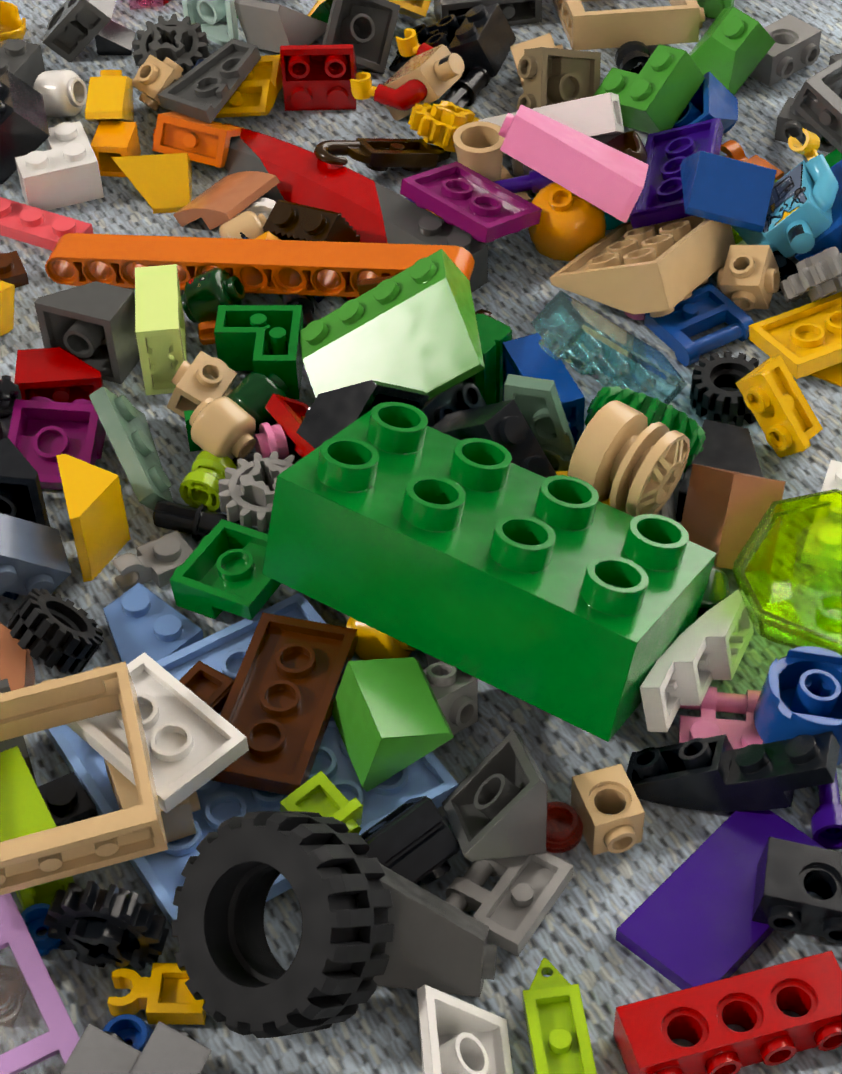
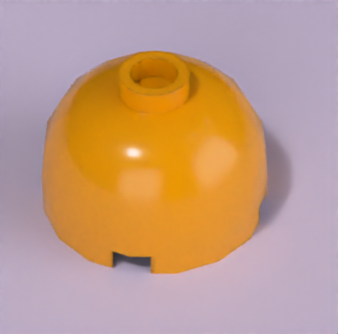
[528,182,607,261]

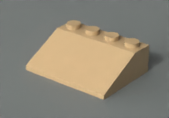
[549,216,736,318]

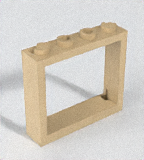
[553,0,705,50]
[0,661,168,895]

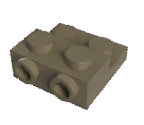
[517,47,601,110]

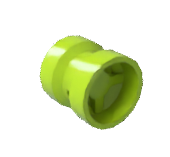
[179,451,237,512]

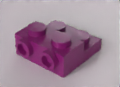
[8,396,106,490]

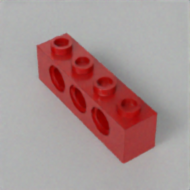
[613,950,842,1074]

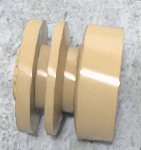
[568,400,690,517]

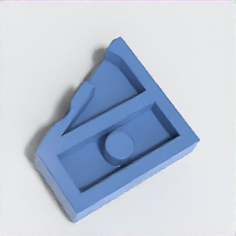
[103,583,204,664]

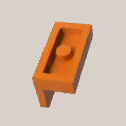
[152,111,241,168]

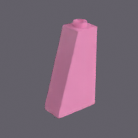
[498,105,649,223]

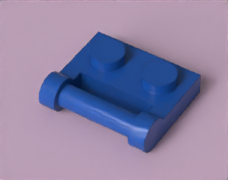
[644,283,754,367]

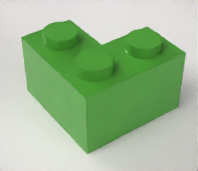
[593,44,705,134]

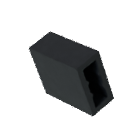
[431,399,557,478]

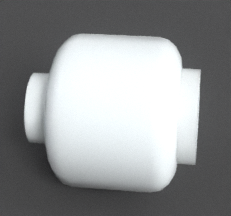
[33,69,87,117]

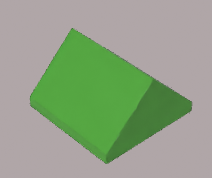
[332,657,454,792]

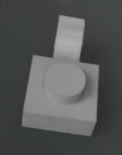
[113,530,194,593]

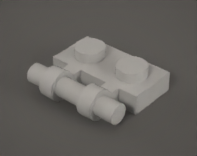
[445,851,574,957]

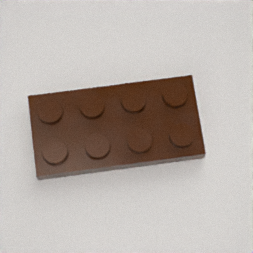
[211,612,358,796]

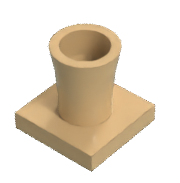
[453,121,531,230]

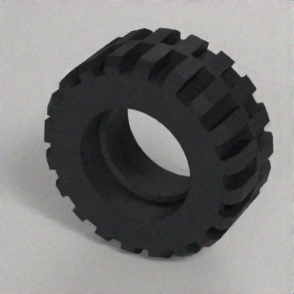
[171,811,394,1038]

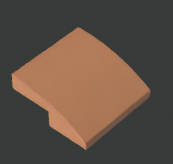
[173,171,280,230]

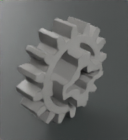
[780,246,842,303]
[218,451,295,533]

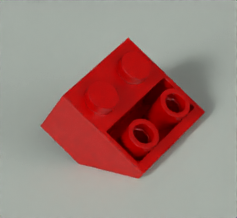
[280,44,357,111]

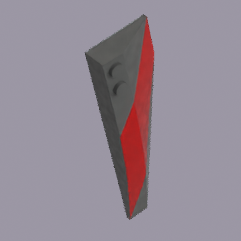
[224,123,488,302]

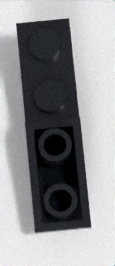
[626,731,840,812]

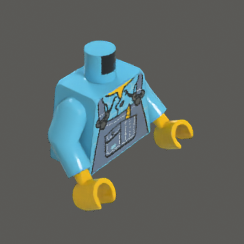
[731,128,839,258]

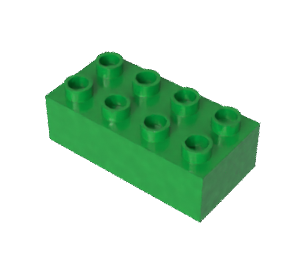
[262,402,717,742]

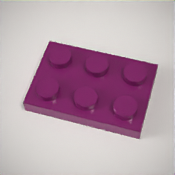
[400,161,542,243]

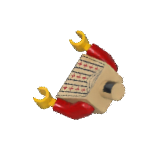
[350,28,465,121]

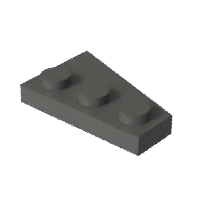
[158,39,261,124]

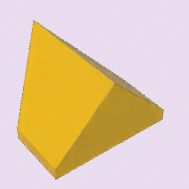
[111,153,192,214]

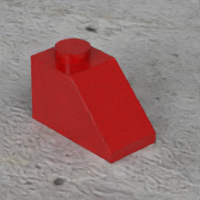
[14,347,103,403]

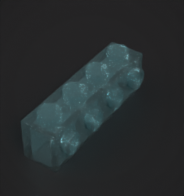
[531,290,687,404]

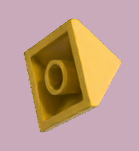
[56,454,131,582]

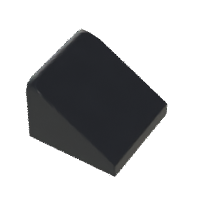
[95,20,136,55]

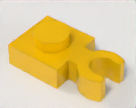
[107,963,206,1025]

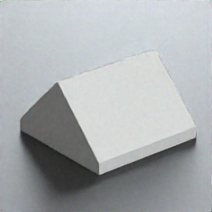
[417,985,513,1074]

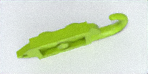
[522,958,597,1074]

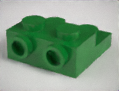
[169,519,282,620]

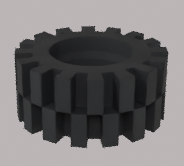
[690,352,759,427]
[7,588,104,675]

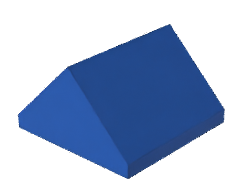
[680,150,777,233]

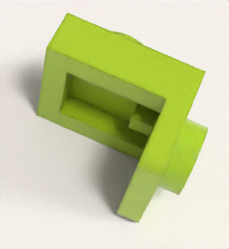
[280,771,363,834]

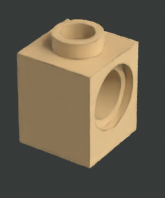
[570,764,645,856]

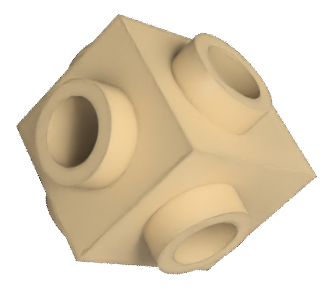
[132,54,184,112]
[717,245,780,311]
[167,351,237,418]

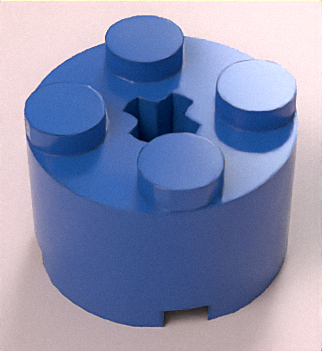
[754,646,842,766]

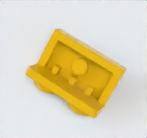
[735,354,823,458]

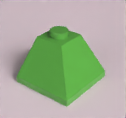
[689,7,775,95]

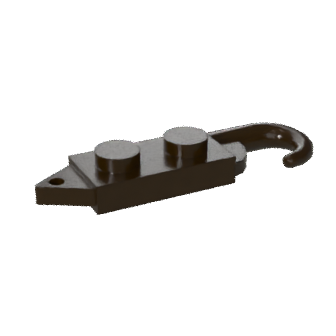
[314,138,451,172]

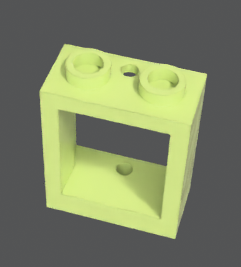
[135,264,187,395]

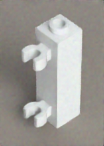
[478,92,624,157]

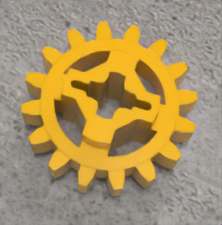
[408,100,480,153]

